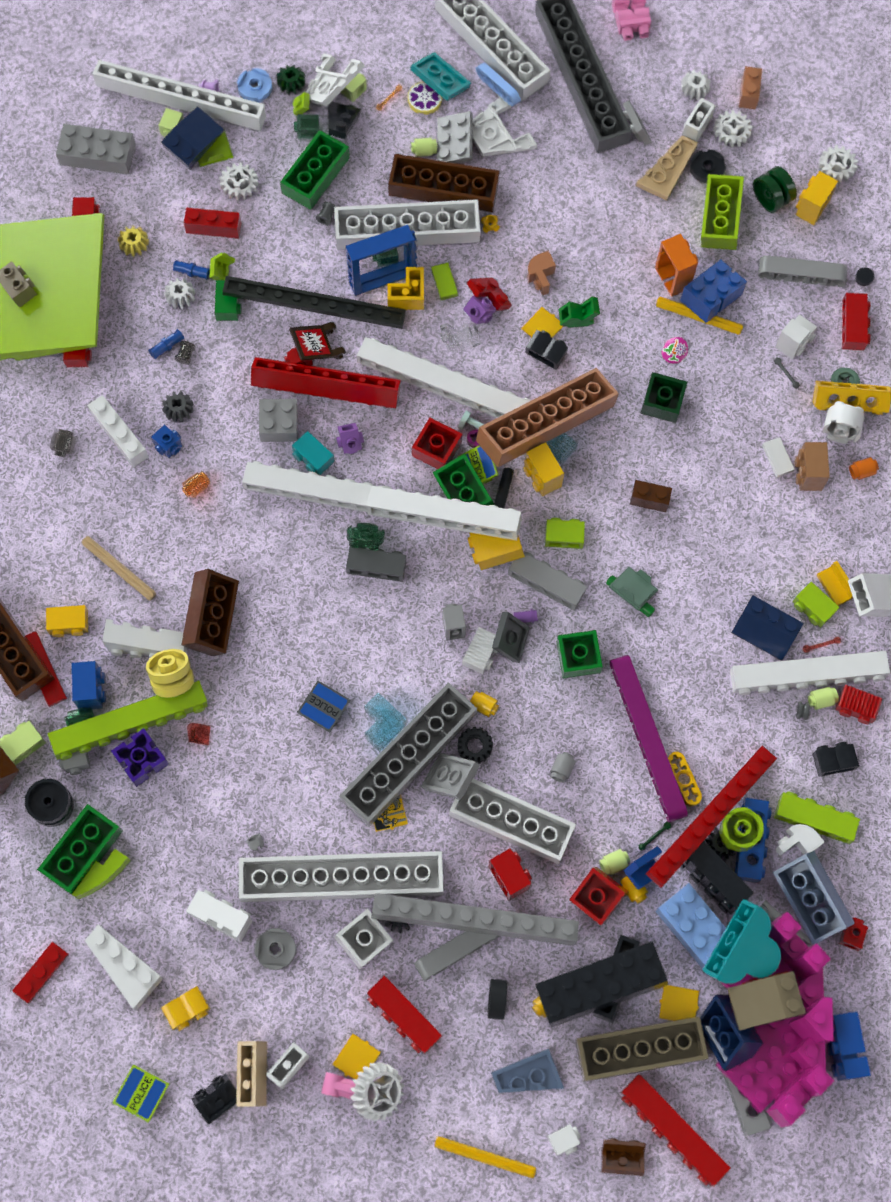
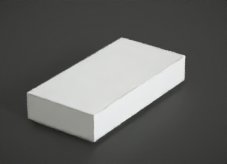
[762,437,795,478]

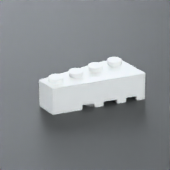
[102,619,187,658]
[85,925,164,1011]

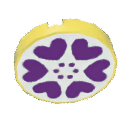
[408,82,442,115]

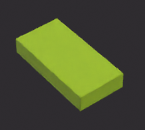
[431,263,458,300]

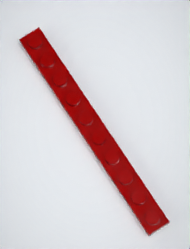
[646,746,777,888]

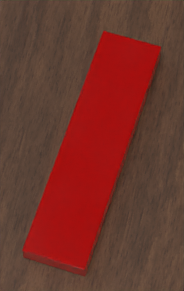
[26,631,67,707]

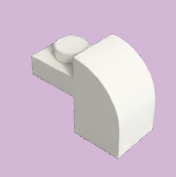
[775,824,825,856]

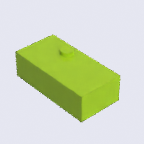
[701,174,744,250]

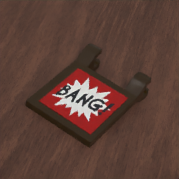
[289,322,346,361]

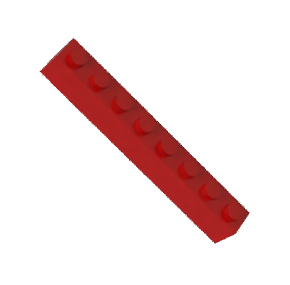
[251,357,401,409]

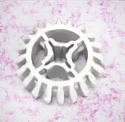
[350,1062,405,1121]

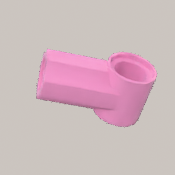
[321,1072,355,1100]

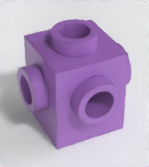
[463,296,496,324]
[336,423,364,454]

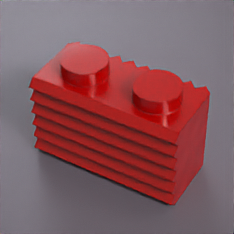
[835,685,883,724]

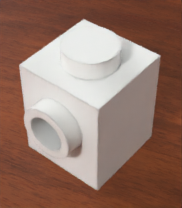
[547,1124,581,1156]

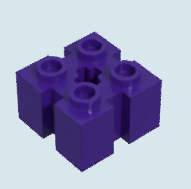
[111,728,169,787]

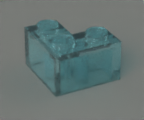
[364,693,407,752]

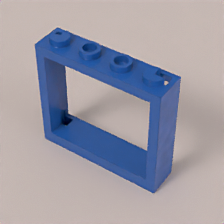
[345,225,417,296]

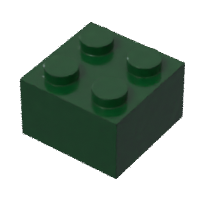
[640,372,688,423]

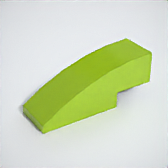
[72,849,131,900]

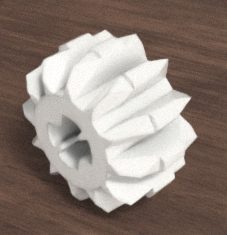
[681,70,711,101]
[164,278,195,310]

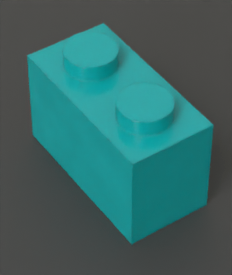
[292,431,335,475]

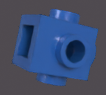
[151,424,182,458]

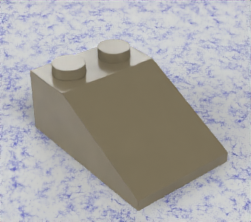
[727,971,806,1030]

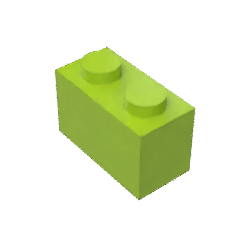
[545,518,585,549]
[793,582,840,628]

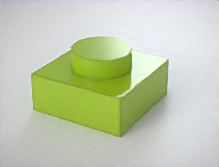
[293,92,310,116]

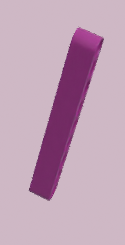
[609,655,688,823]

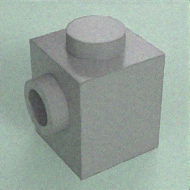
[59,751,90,775]

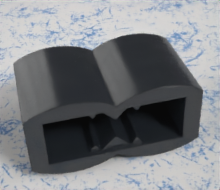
[525,330,568,370]
[812,742,859,777]

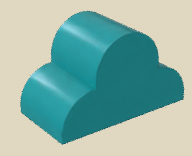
[702,899,781,984]

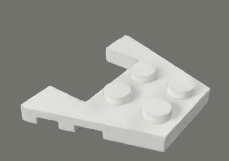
[306,54,365,106]
[472,96,537,157]

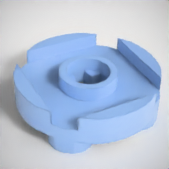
[237,68,272,103]

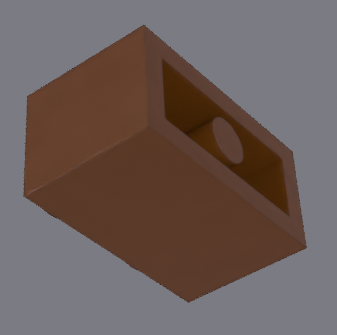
[629,480,672,513]

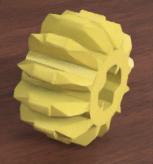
[118,225,149,257]

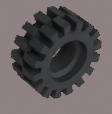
[457,727,493,764]

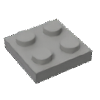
[623,100,652,145]

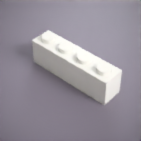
[87,395,149,468]

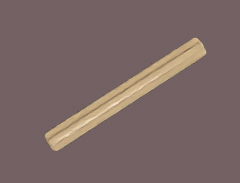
[82,536,156,601]

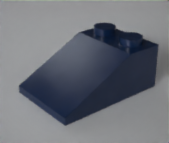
[161,106,225,170]

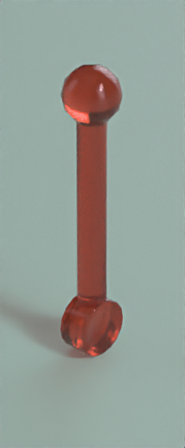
[802,637,841,653]

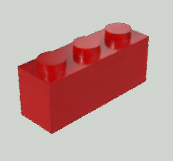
[184,207,242,239]
[842,293,871,351]

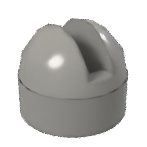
[246,834,264,851]

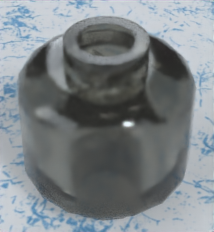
[50,429,76,458]

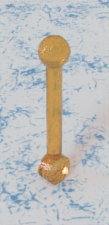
[376,84,402,111]

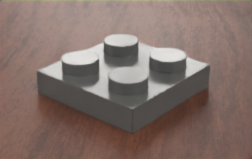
[492,612,530,663]

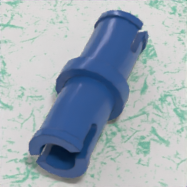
[173,260,210,280]
[148,329,185,359]

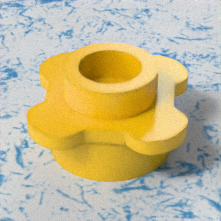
[481,215,500,233]

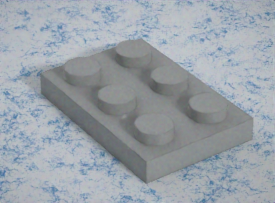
[437,111,473,164]
[421,753,480,800]

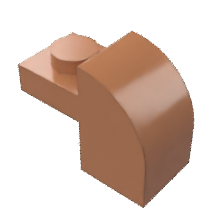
[527,250,556,296]

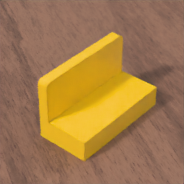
[816,561,853,606]

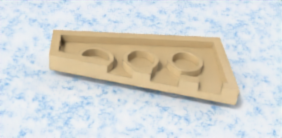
[635,135,698,201]

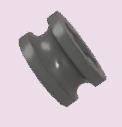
[796,702,810,720]

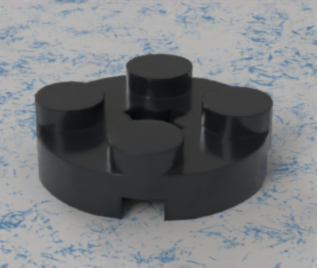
[690,149,726,184]

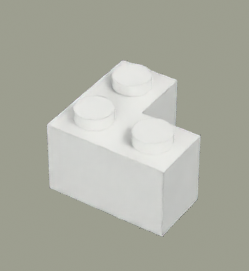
[775,314,817,360]

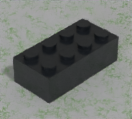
[681,841,754,915]

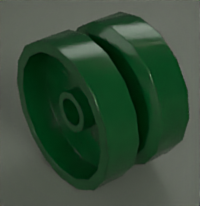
[752,166,797,213]

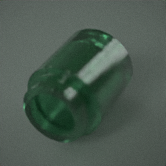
[65,707,95,726]

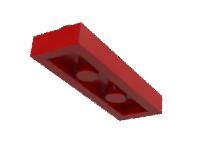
[12,941,69,1004]

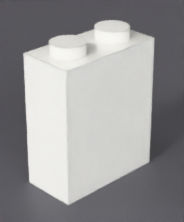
[848,573,891,617]

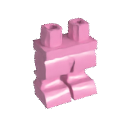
[612,0,651,41]

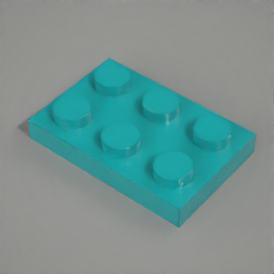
[410,52,471,101]

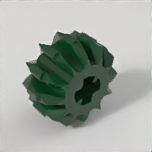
[276,64,306,95]

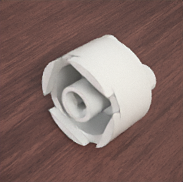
[823,401,864,444]

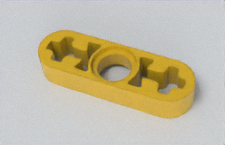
[668,752,702,807]

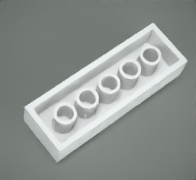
[449,779,576,865]

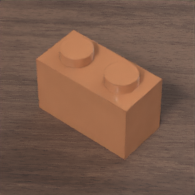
[738,66,762,110]

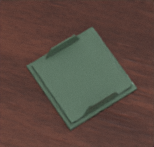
[609,567,658,611]

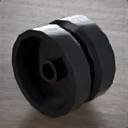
[25,778,74,827]

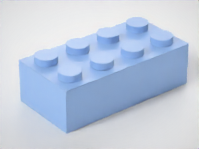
[655,883,726,975]

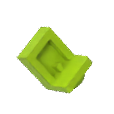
[210,253,235,280]

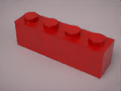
[367,975,442,1055]

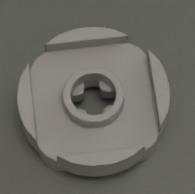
[255,928,296,970]

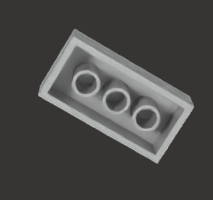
[56,124,136,175]

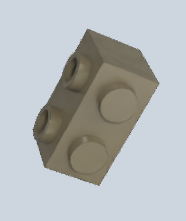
[0,261,37,307]

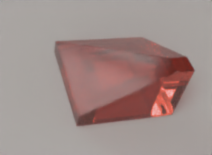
[187,723,210,745]

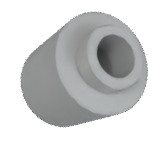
[550,752,576,783]

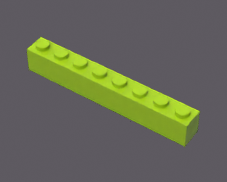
[47,680,208,760]

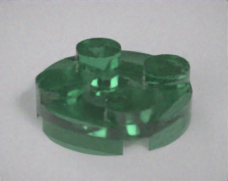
[346,523,385,550]

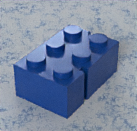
[680,259,747,323]
[827,1011,871,1081]

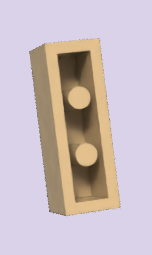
[236,1041,267,1107]

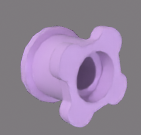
[199,79,220,92]

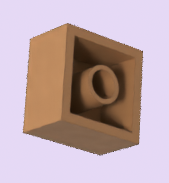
[795,442,830,491]

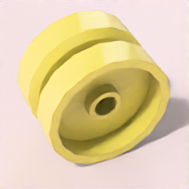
[146,649,194,698]

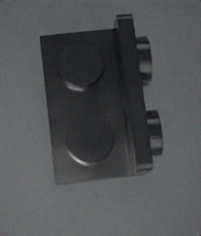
[192,1073,237,1125]

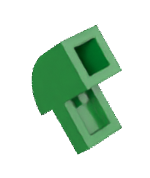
[558,296,600,328]

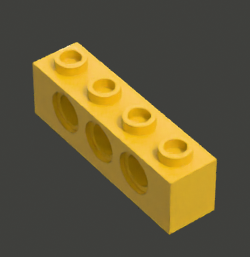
[812,380,891,415]

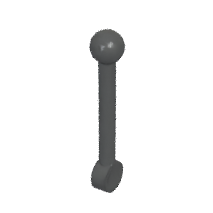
[774,357,800,389]

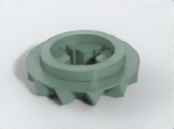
[830,368,860,384]

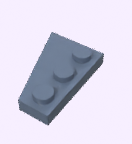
[491,1049,564,1093]

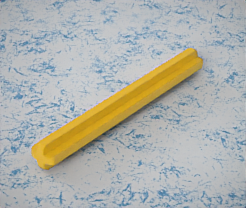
[656,296,743,335]
[434,1136,536,1178]

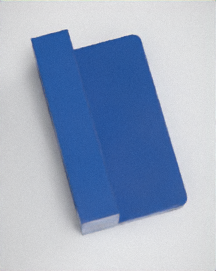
[623,846,662,890]

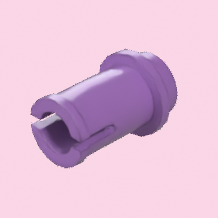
[513,609,538,624]

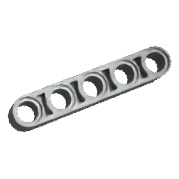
[758,256,847,287]
[413,931,500,981]

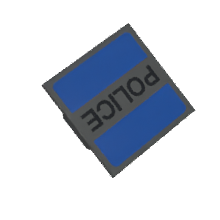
[297,680,351,733]

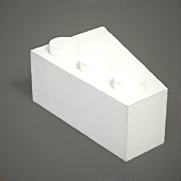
[186,890,253,943]

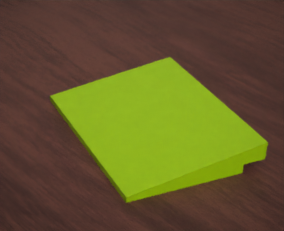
[0,213,105,360]

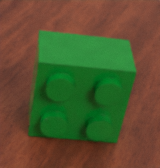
[556,630,603,679]

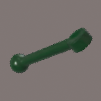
[638,822,671,851]

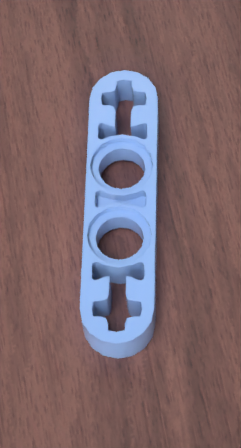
[476,63,521,107]

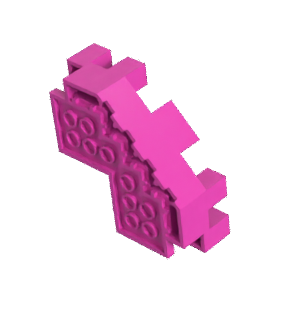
[715,912,834,1128]

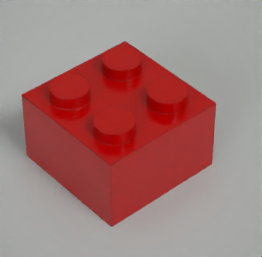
[412,417,462,469]
[488,848,532,901]
[569,867,628,925]

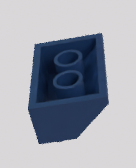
[731,595,804,661]
[700,994,763,1071]

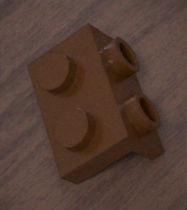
[601,1138,646,1176]

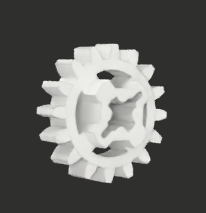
[713,110,752,147]
[818,145,858,183]
[219,163,259,201]

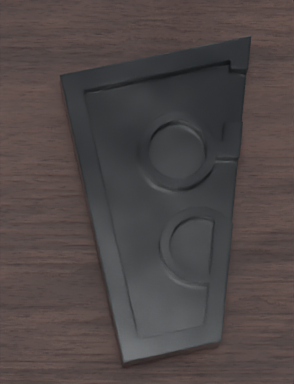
[327,101,361,139]

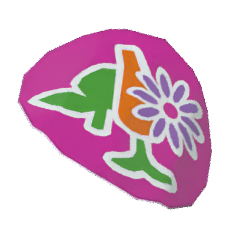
[661,337,688,364]

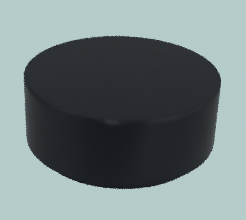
[855,267,874,286]

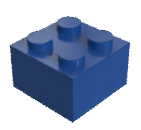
[71,661,106,711]

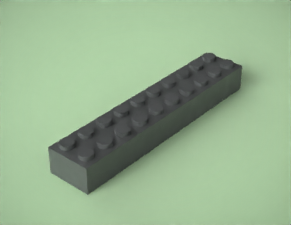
[535,0,632,153]

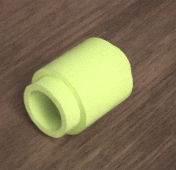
[411,138,437,157]
[808,687,839,710]
[599,849,630,875]

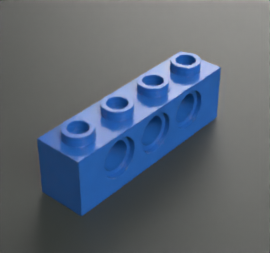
[735,798,772,883]

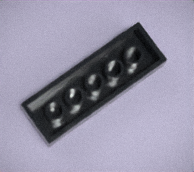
[535,941,668,1028]

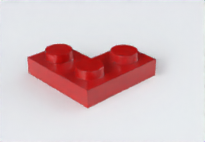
[466,277,512,311]

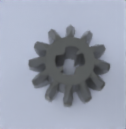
[162,391,194,423]

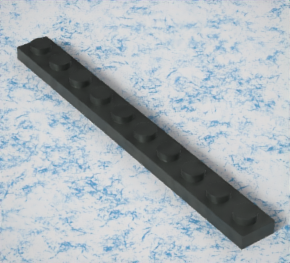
[223,276,406,329]

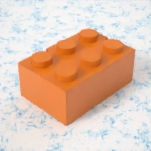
[655,233,698,297]

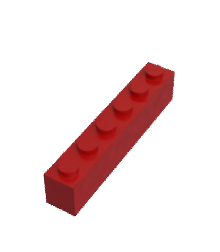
[620,1074,731,1187]

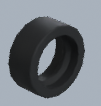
[487,979,507,1020]

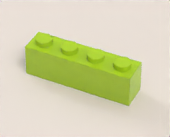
[774,792,860,845]

